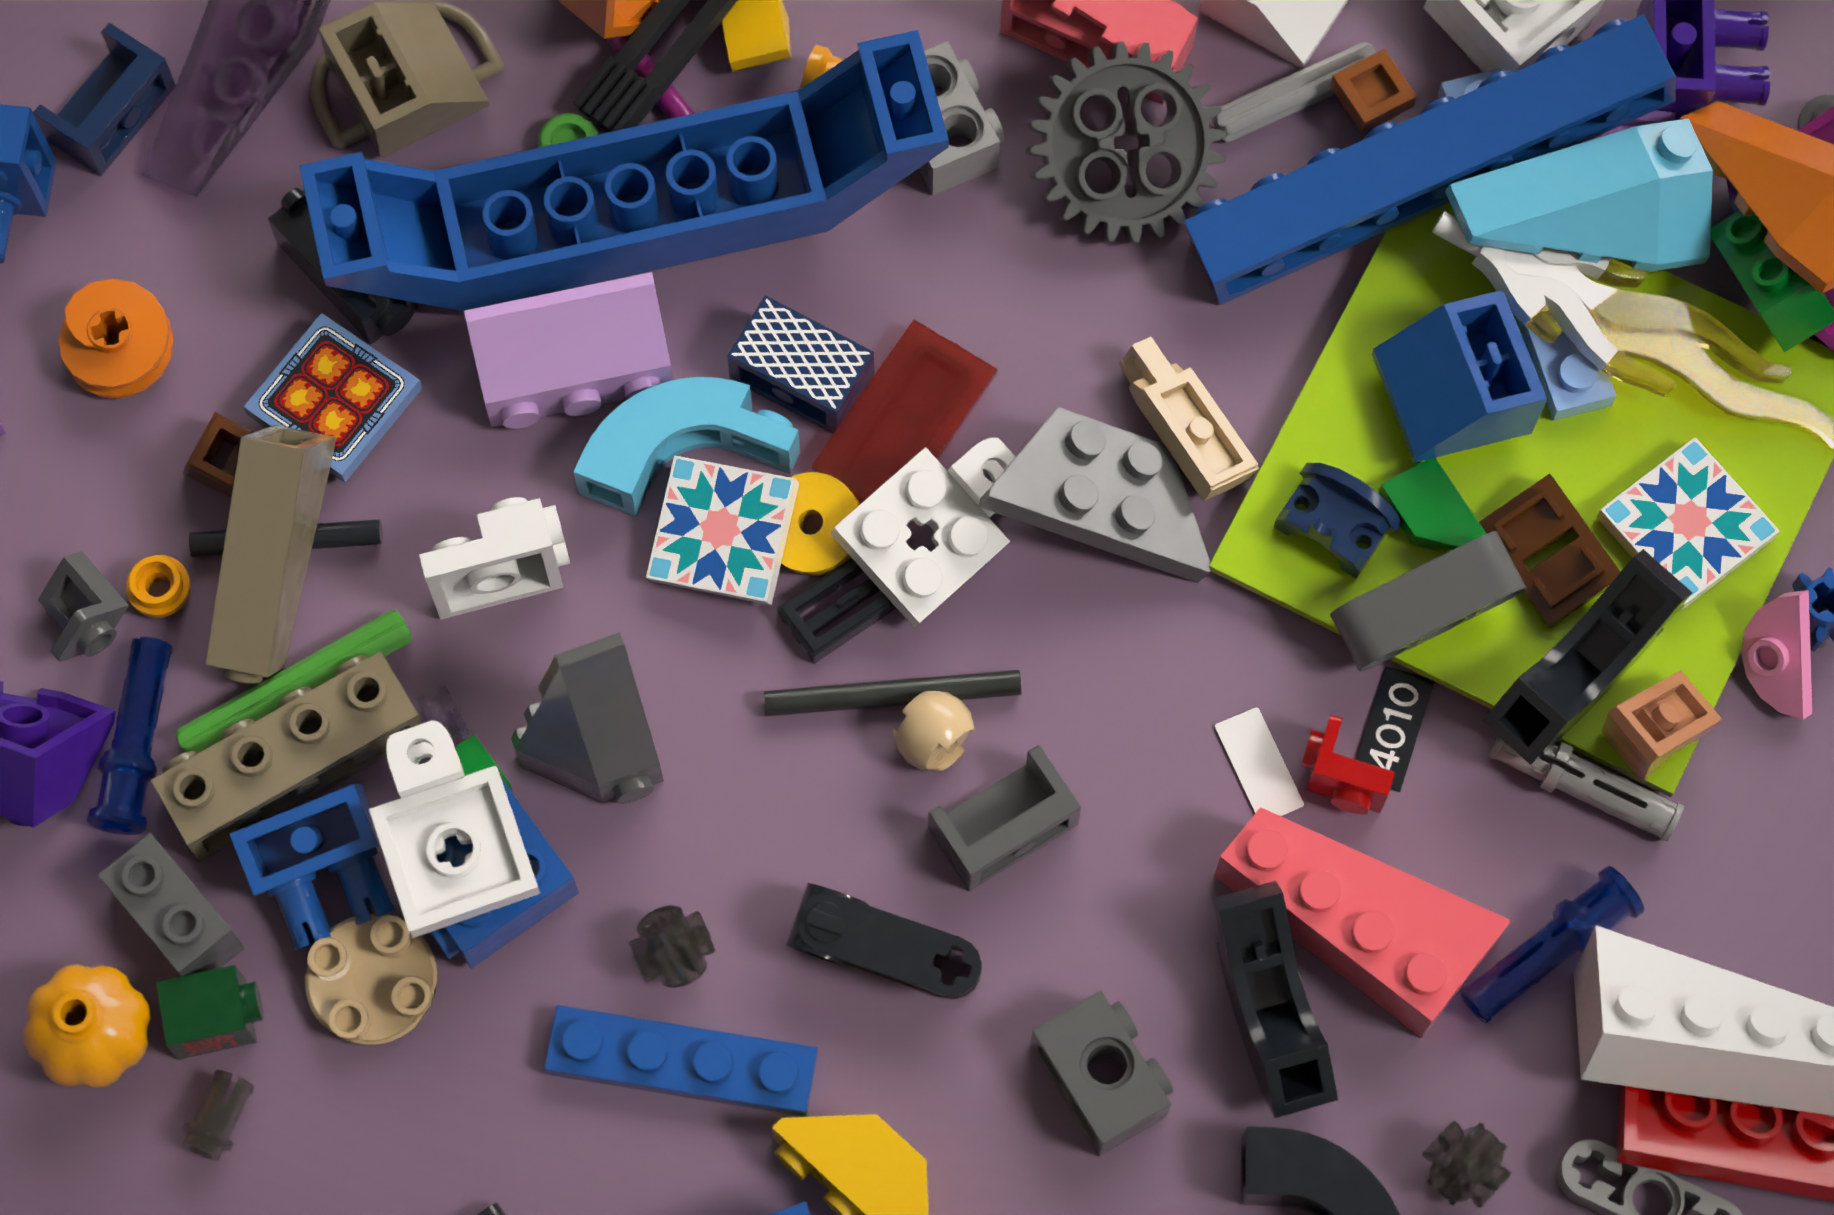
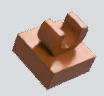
[1330,48,1417,134]

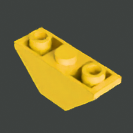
[772,1114,928,1215]

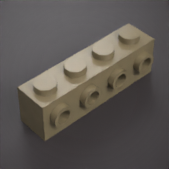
[151,651,422,862]

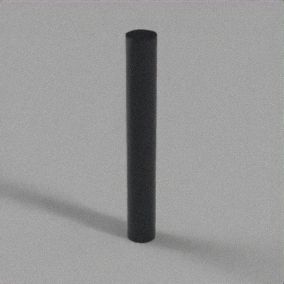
[189,519,383,557]

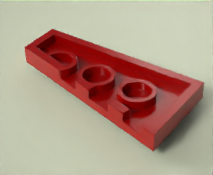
[1617,1085,1834,1202]

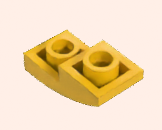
[722,0,791,71]

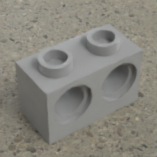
[918,41,1005,196]

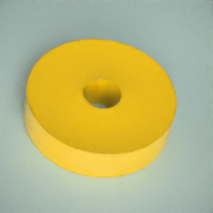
[781,472,860,576]

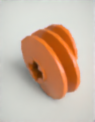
[58,278,174,398]

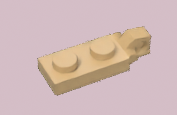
[1119,337,1259,501]

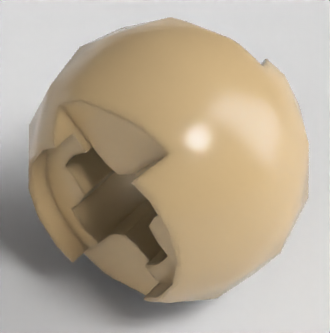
[893,691,974,772]

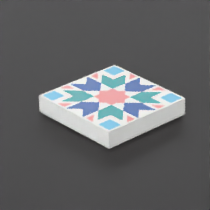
[1597,437,1780,612]
[646,455,799,605]

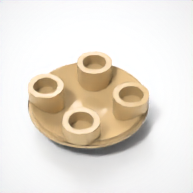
[305,914,438,1045]

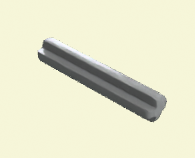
[1212,42,1376,142]

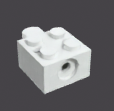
[1423,0,1605,73]

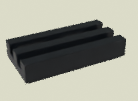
[777,558,896,664]

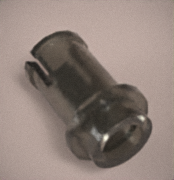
[182,1070,255,1161]

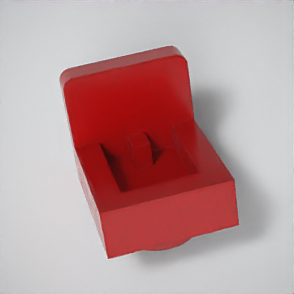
[1300,714,1395,815]

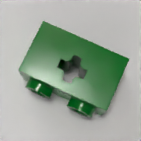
[1710,210,1834,353]

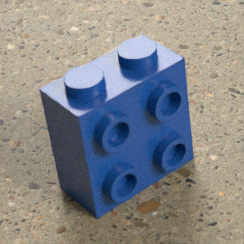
[390,778,579,969]

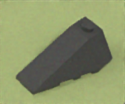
[511,632,664,804]

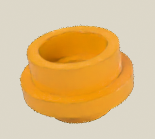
[126,555,191,618]

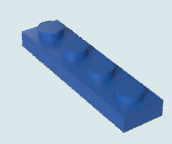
[544,1005,818,1117]

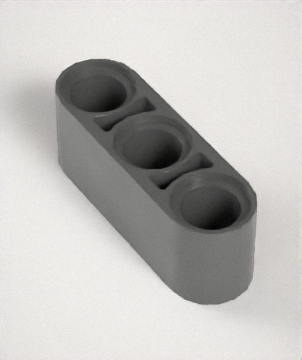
[1330,531,1527,672]

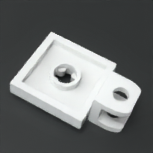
[830,437,1015,628]
[369,720,540,938]

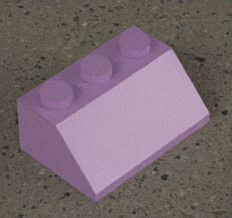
[464,272,673,429]

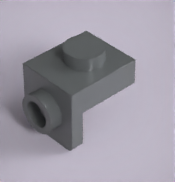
[38,551,129,662]

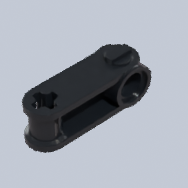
[786,883,982,999]

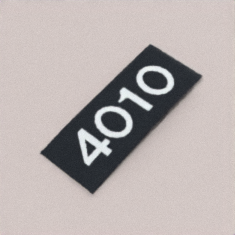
[1356,667,1435,792]

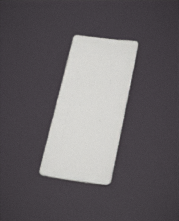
[1215,707,1304,816]

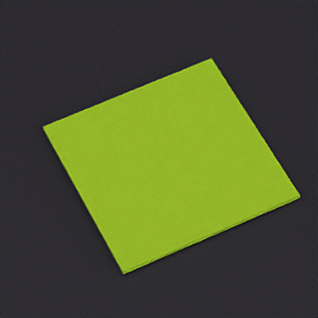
[1209,203,1834,798]

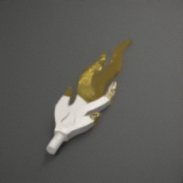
[1432,211,1834,449]

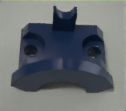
[1274,463,1402,579]

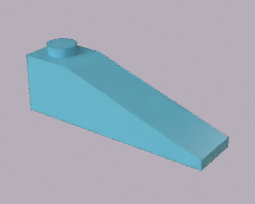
[1445,119,1713,271]

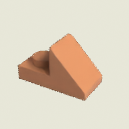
[1601,670,1723,781]

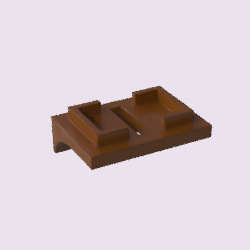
[1479,473,1621,628]

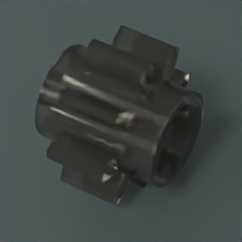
[629,905,716,988]
[1422,1121,1511,1208]

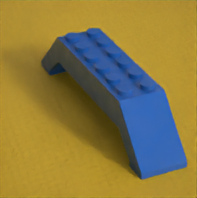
[299,30,949,312]

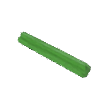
[175,610,412,754]

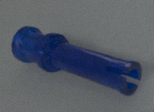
[87,637,173,835]
[1460,866,1645,1024]

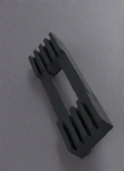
[573,0,738,132]

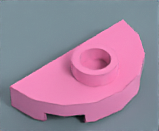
[1741,590,1812,720]

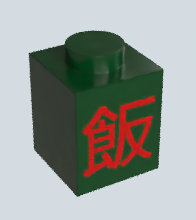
[156,965,264,1060]

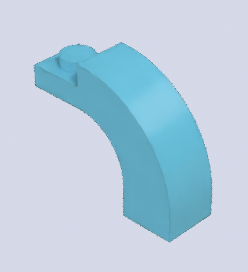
[573,377,800,516]

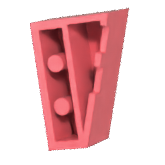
[1000,0,1198,104]

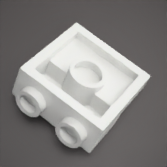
[419,497,570,620]

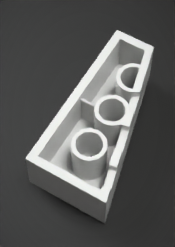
[1574,926,1834,1116]

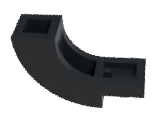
[1212,881,1338,1118]

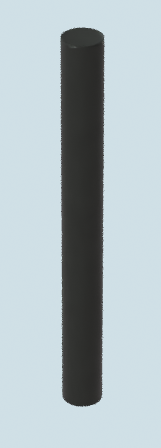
[764,670,1022,717]

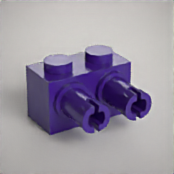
[1637,0,1770,120]

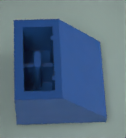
[1372,290,1547,463]

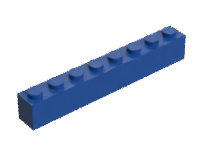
[1184,14,1676,305]

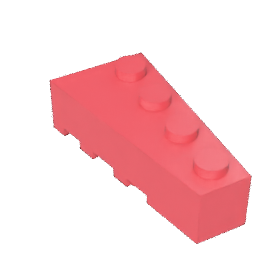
[1214,807,1512,1038]

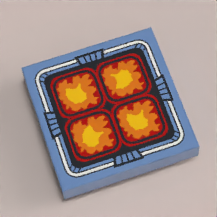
[243,313,422,483]

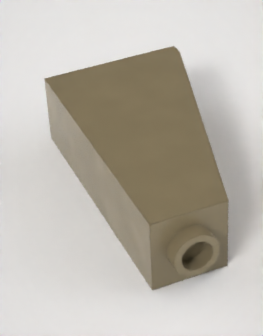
[205,425,336,683]

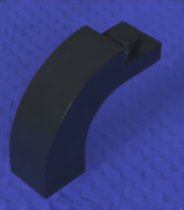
[1482,549,1693,765]
[1241,1126,1400,1215]

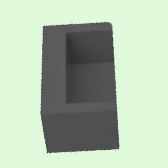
[928,745,1081,891]

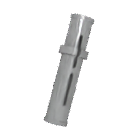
[1488,736,1684,842]

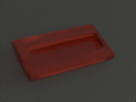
[812,319,998,503]

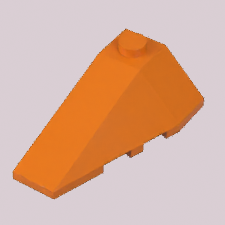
[1679,101,1834,294]

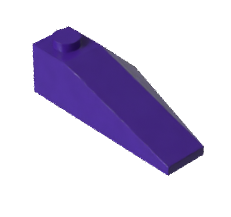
[0,681,116,828]

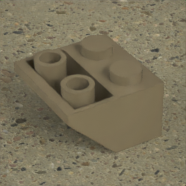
[319,2,490,158]

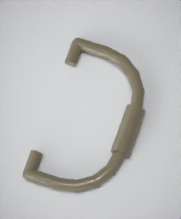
[309,1,504,149]

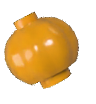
[23,964,151,1089]

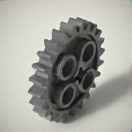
[1026,41,1227,243]

